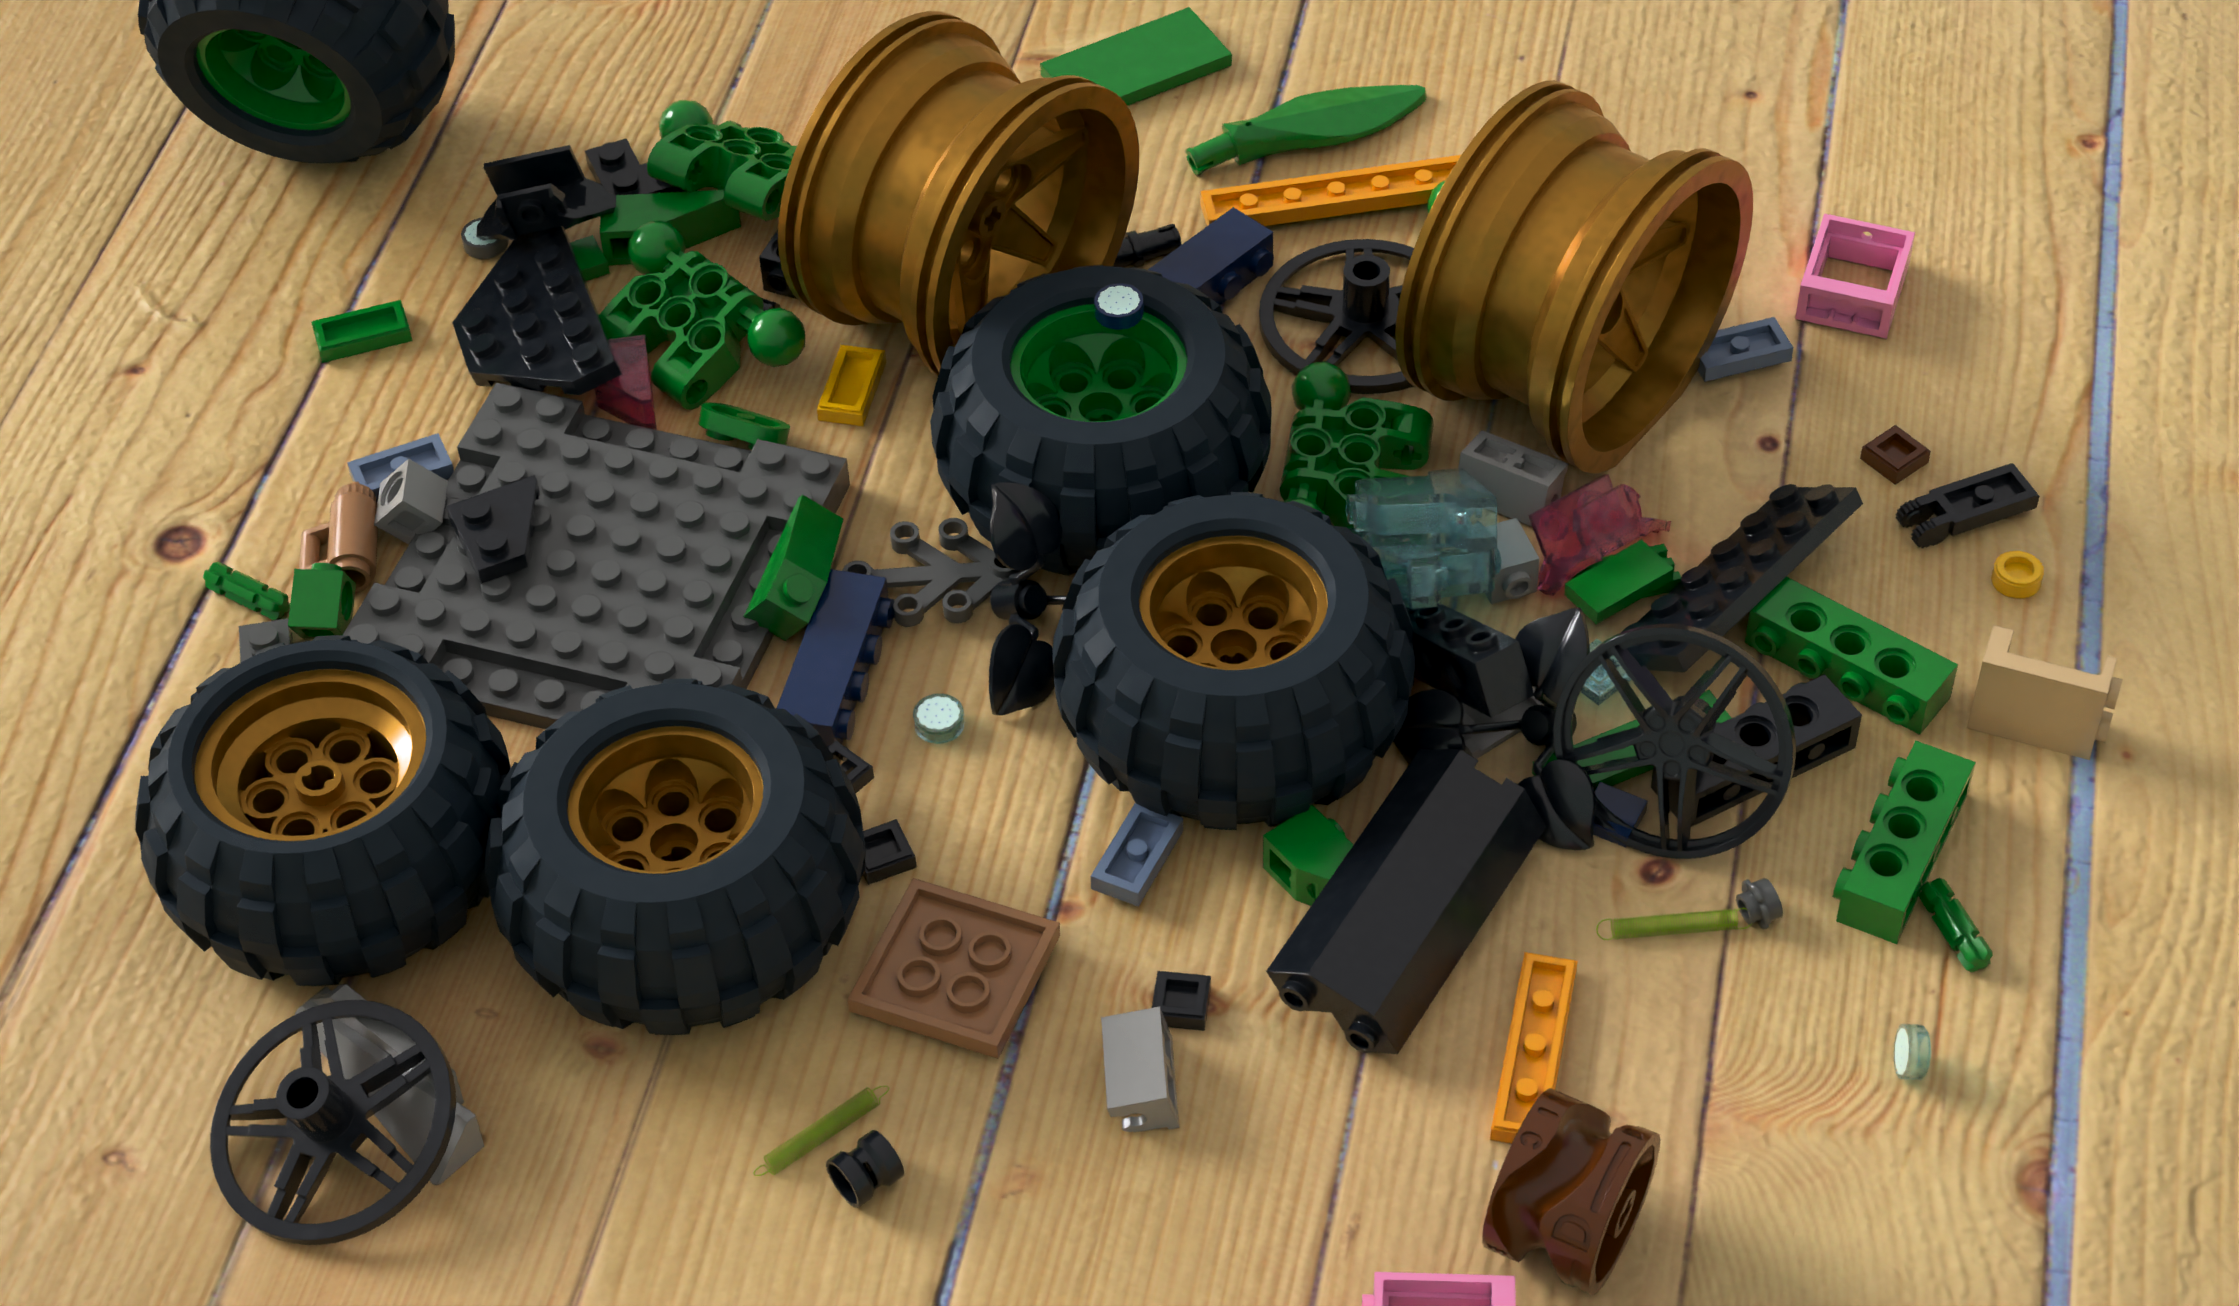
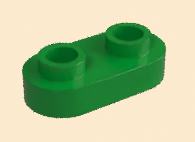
[698,403,790,450]

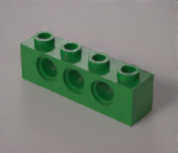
[1745,576,1958,735]
[1833,741,1976,944]

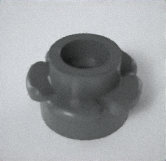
[1736,878,1783,929]

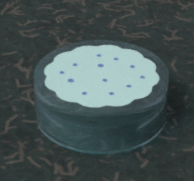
[913,694,965,744]
[1894,1024,1931,1080]

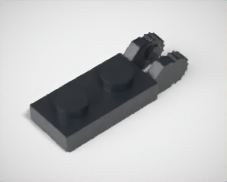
[1895,463,2040,549]

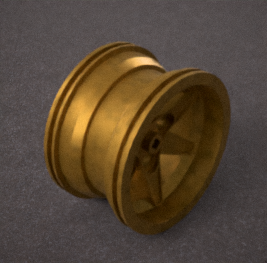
[778,11,1140,377]
[1395,80,1753,474]

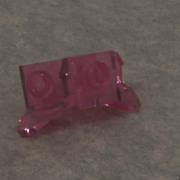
[1528,474,1671,596]

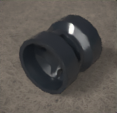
[826,1130,904,1208]

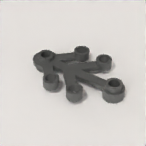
[842,518,1028,627]

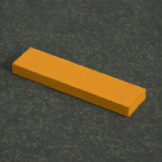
[1490,952,1578,1144]

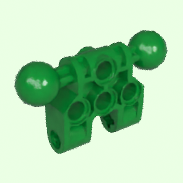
[647,100,797,221]
[599,221,806,410]
[1280,361,1434,539]

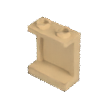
[1967,625,2123,760]

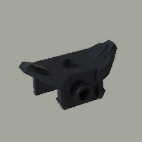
[476,145,616,240]

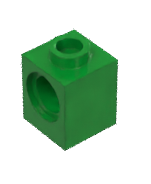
[288,563,356,639]

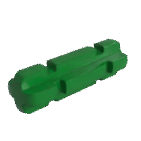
[203,562,290,620]
[1919,878,1993,972]

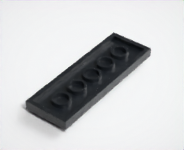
[1610,484,1863,673]

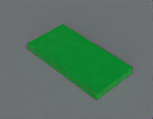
[1040,7,1232,106]

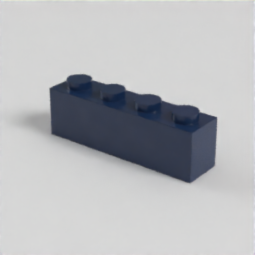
[1148,207,1274,305]
[776,569,894,747]

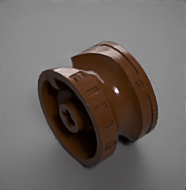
[1482,1088,1661,1295]

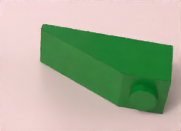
[743,494,843,641]

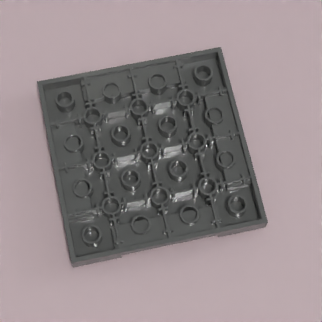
[343,383,850,729]

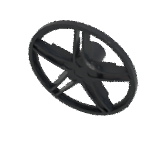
[1259,239,1414,394]
[1553,624,1796,859]
[210,1000,456,1245]

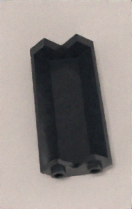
[1266,749,1546,1054]

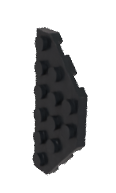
[452,226,622,395]

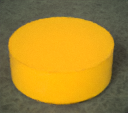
[1991,551,2044,599]

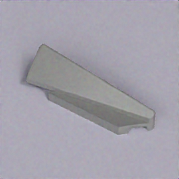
[295,984,484,1185]

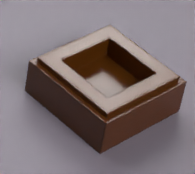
[1860,425,1931,485]

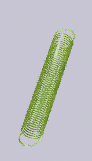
[1596,908,1752,940]
[753,1086,889,1176]

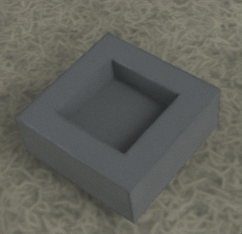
[239,618,293,663]

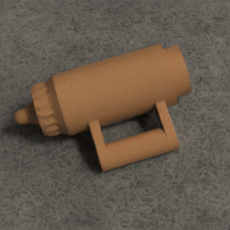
[299,482,378,593]

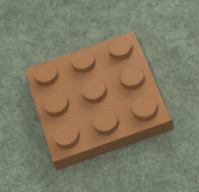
[847,878,1060,1059]

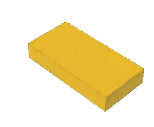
[817,345,887,426]

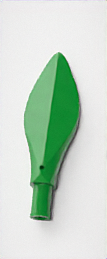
[1185,85,1426,176]

